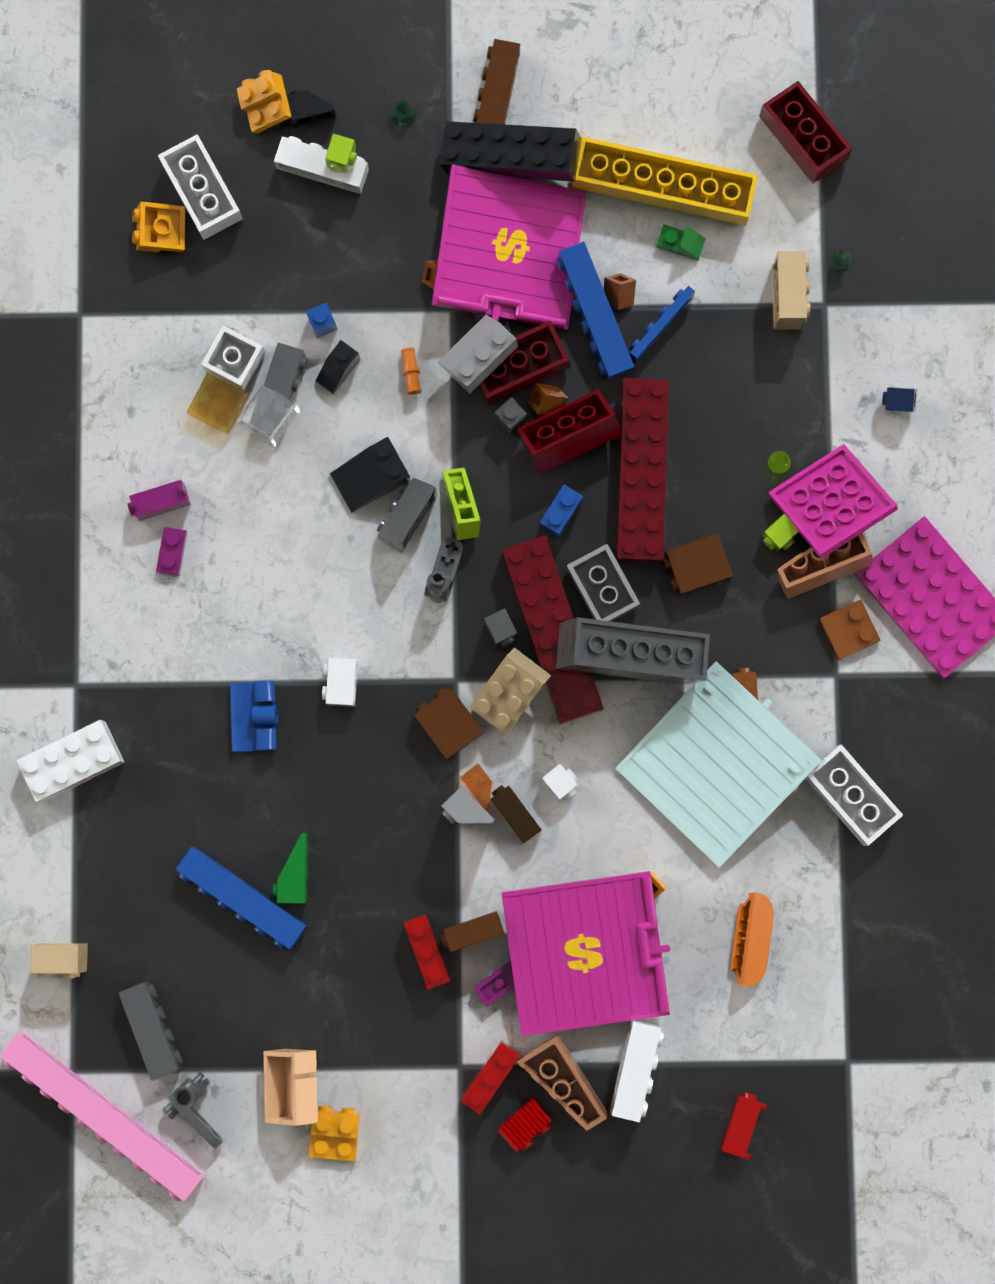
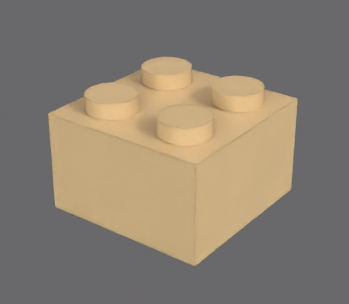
[30,943,88,978]

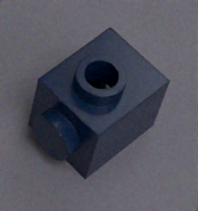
[882,387,917,412]

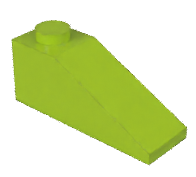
[442,468,480,540]

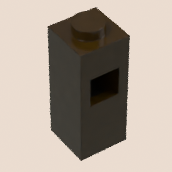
[490,785,542,844]

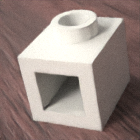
[542,764,578,800]

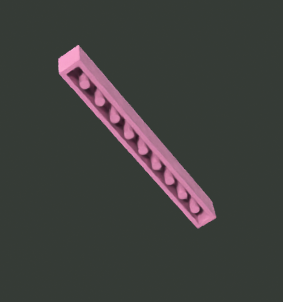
[0,1032,205,1202]

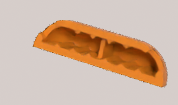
[731,892,774,986]

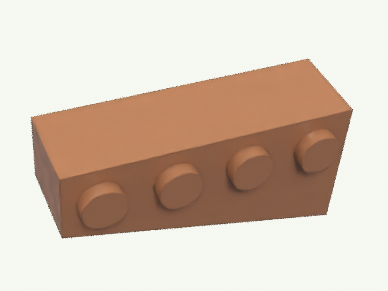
[777,533,872,599]
[517,1034,609,1131]

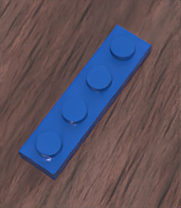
[629,285,695,364]

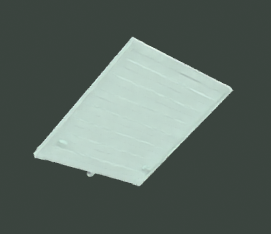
[615,661,822,868]

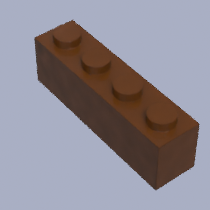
[473,39,521,124]

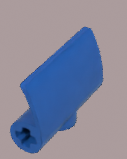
[230,680,278,752]

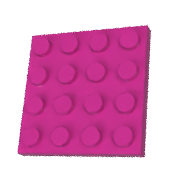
[769,444,898,559]

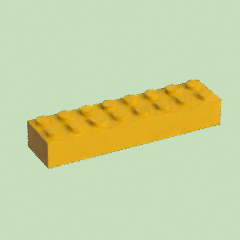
[572,136,758,226]

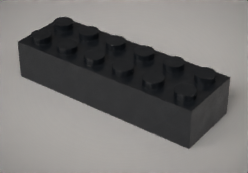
[439,121,582,182]

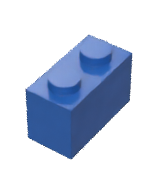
[539,485,583,539]

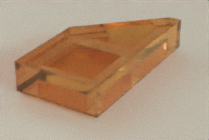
[460,764,492,811]

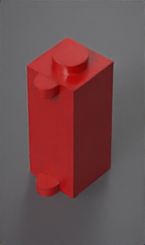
[720,1092,767,1159]

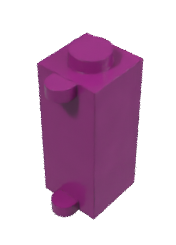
[127,480,191,521]

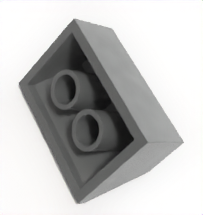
[377,478,437,553]

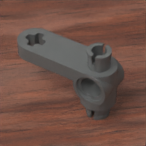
[424,537,463,603]
[162,1072,223,1149]

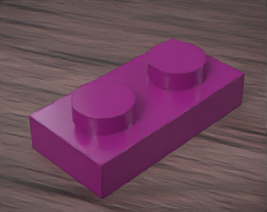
[156,527,187,576]
[473,960,515,1007]

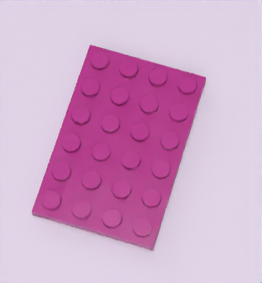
[854,516,995,679]

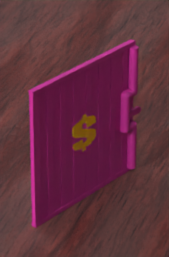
[432,164,587,331]
[501,871,671,1036]

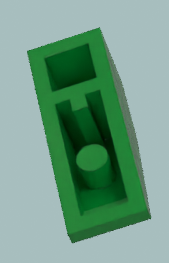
[273,833,308,903]

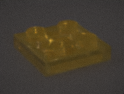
[186,373,248,434]

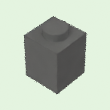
[495,397,527,434]

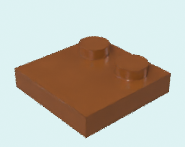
[819,599,881,660]

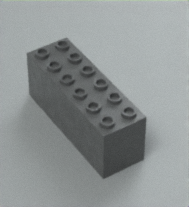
[556,617,710,685]

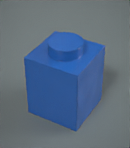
[306,303,337,338]

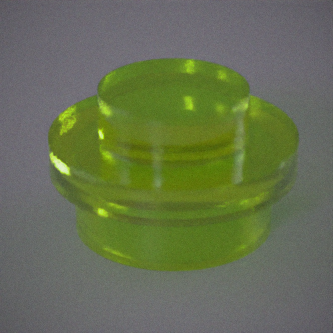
[768,451,791,474]

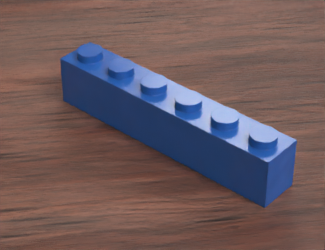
[556,241,634,380]
[176,847,308,950]

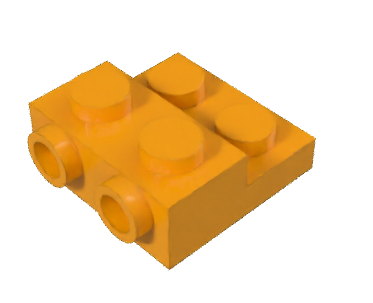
[237,70,291,134]
[132,202,185,253]
[309,1105,361,1162]

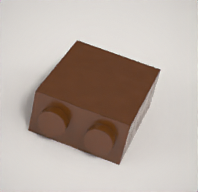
[663,533,733,597]
[414,687,484,760]
[441,911,504,952]

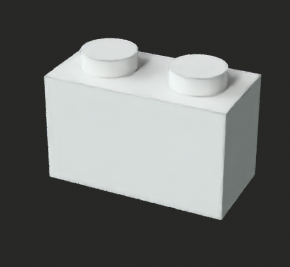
[322,658,358,707]

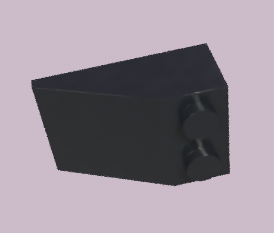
[330,437,411,513]

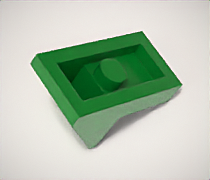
[656,224,706,261]

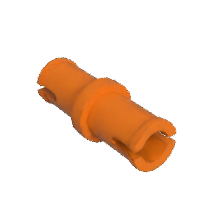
[401,347,422,395]

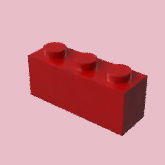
[404,914,451,989]
[460,1040,520,1115]

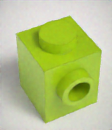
[325,134,357,173]
[762,514,798,552]

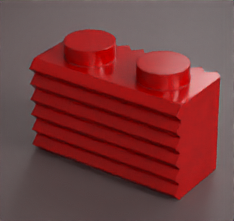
[497,1097,552,1152]

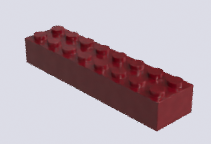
[616,378,669,564]
[502,535,604,725]

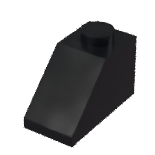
[286,90,336,128]
[315,340,361,395]

